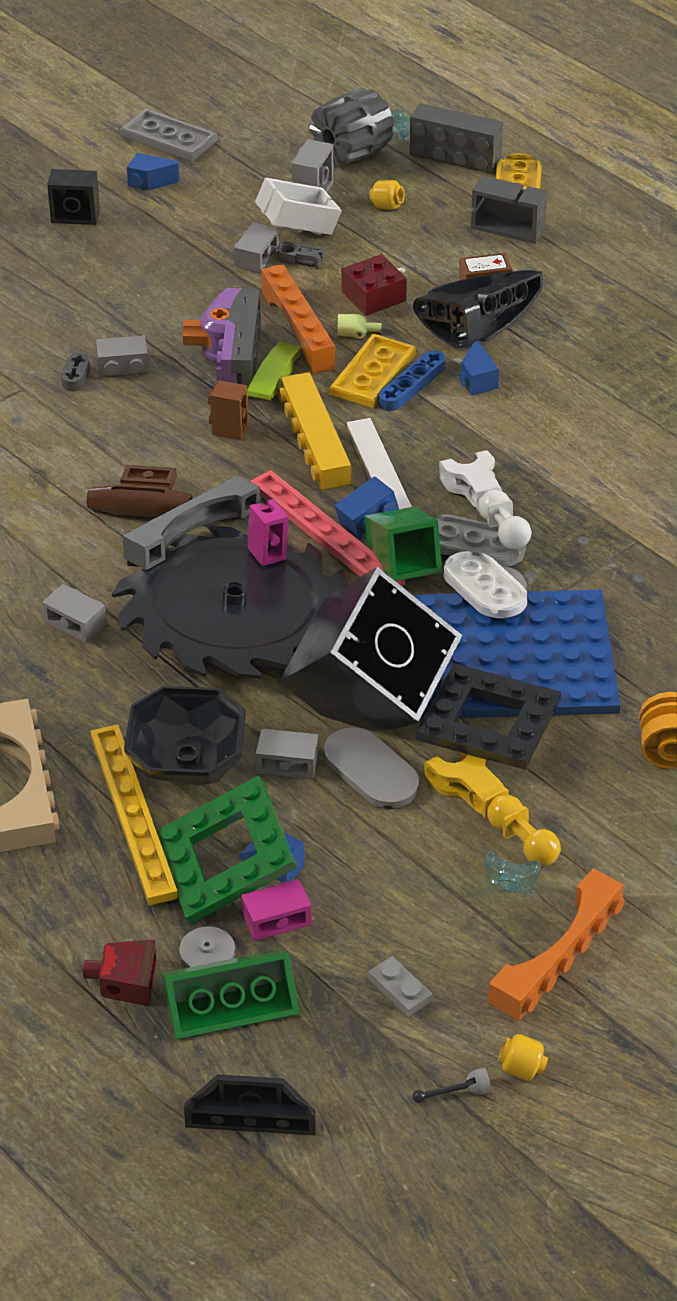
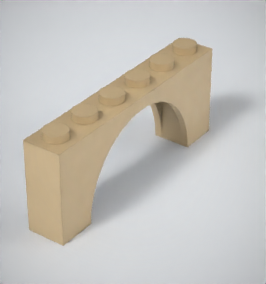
[0,699,60,852]

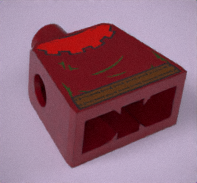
[83,940,157,1006]

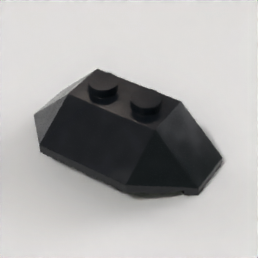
[184,1074,316,1136]

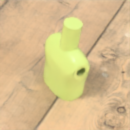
[337,314,382,339]

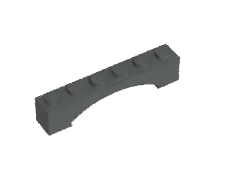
[123,476,260,570]

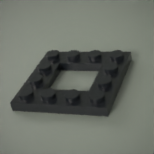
[415,663,561,770]

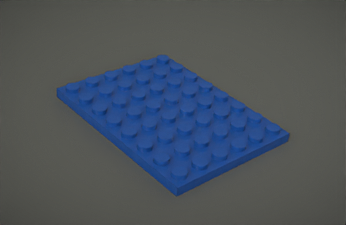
[413,589,620,719]

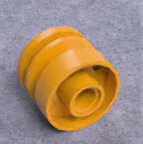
[639,692,677,769]

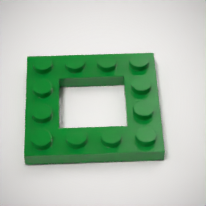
[156,775,298,924]

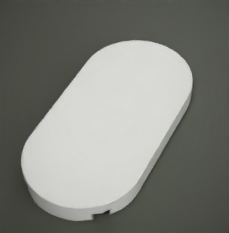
[443,551,527,618]

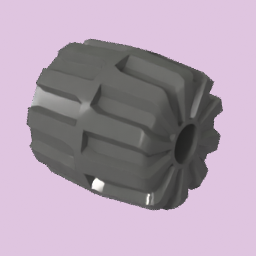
[309,88,395,166]

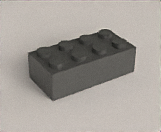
[409,103,503,174]

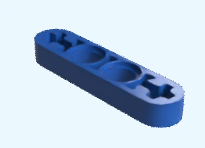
[379,351,445,411]

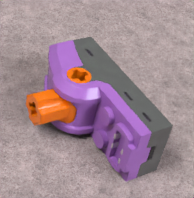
[183,288,261,400]

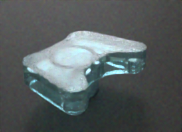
[391,110,410,140]
[484,852,542,893]

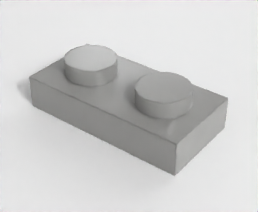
[368,956,433,1018]

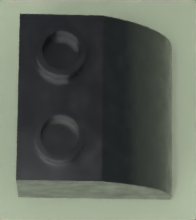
[279,567,462,729]

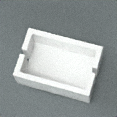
[255,178,342,235]

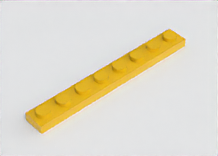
[91,724,178,906]

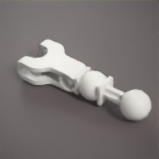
[439,450,532,549]

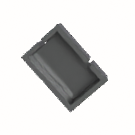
[471,176,547,244]

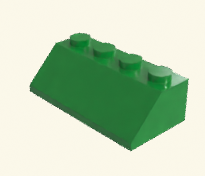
[161,949,300,1039]

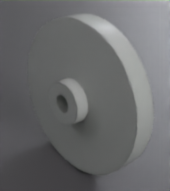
[179,927,235,968]

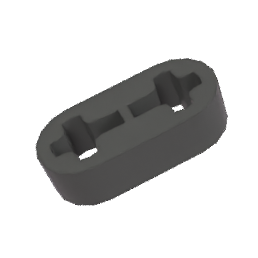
[61,353,90,391]

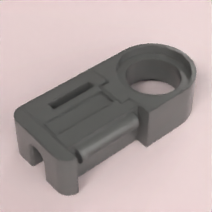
[277,241,324,269]

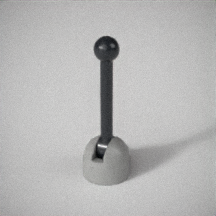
[412,1067,491,1103]

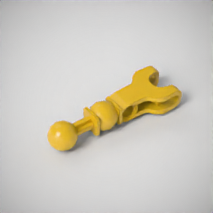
[424,752,561,867]

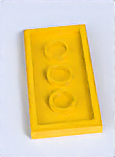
[329,334,417,409]

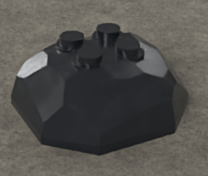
[124,686,246,785]

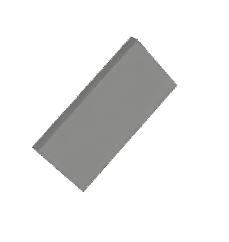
[120,109,218,162]

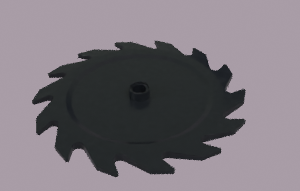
[112,525,347,679]

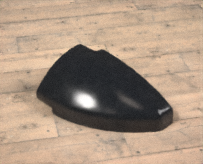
[413,270,543,348]

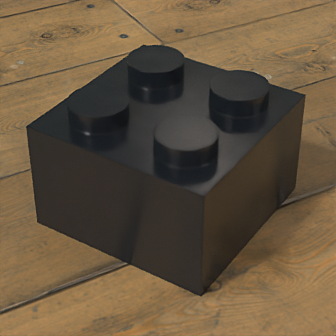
[47,169,100,225]

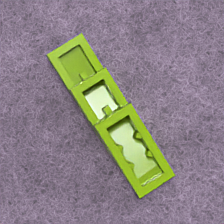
[248,342,302,400]

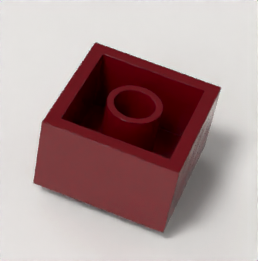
[341,254,407,316]

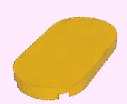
[496,153,542,189]

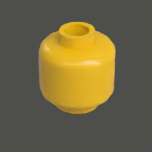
[369,180,405,210]
[498,1034,548,1081]

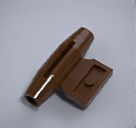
[86,465,193,518]

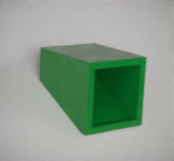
[364,507,442,581]

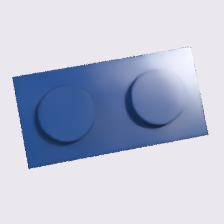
[334,476,399,538]

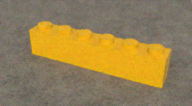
[278,372,351,490]

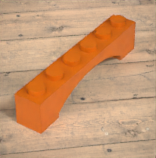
[261,264,335,374]
[488,868,625,1021]

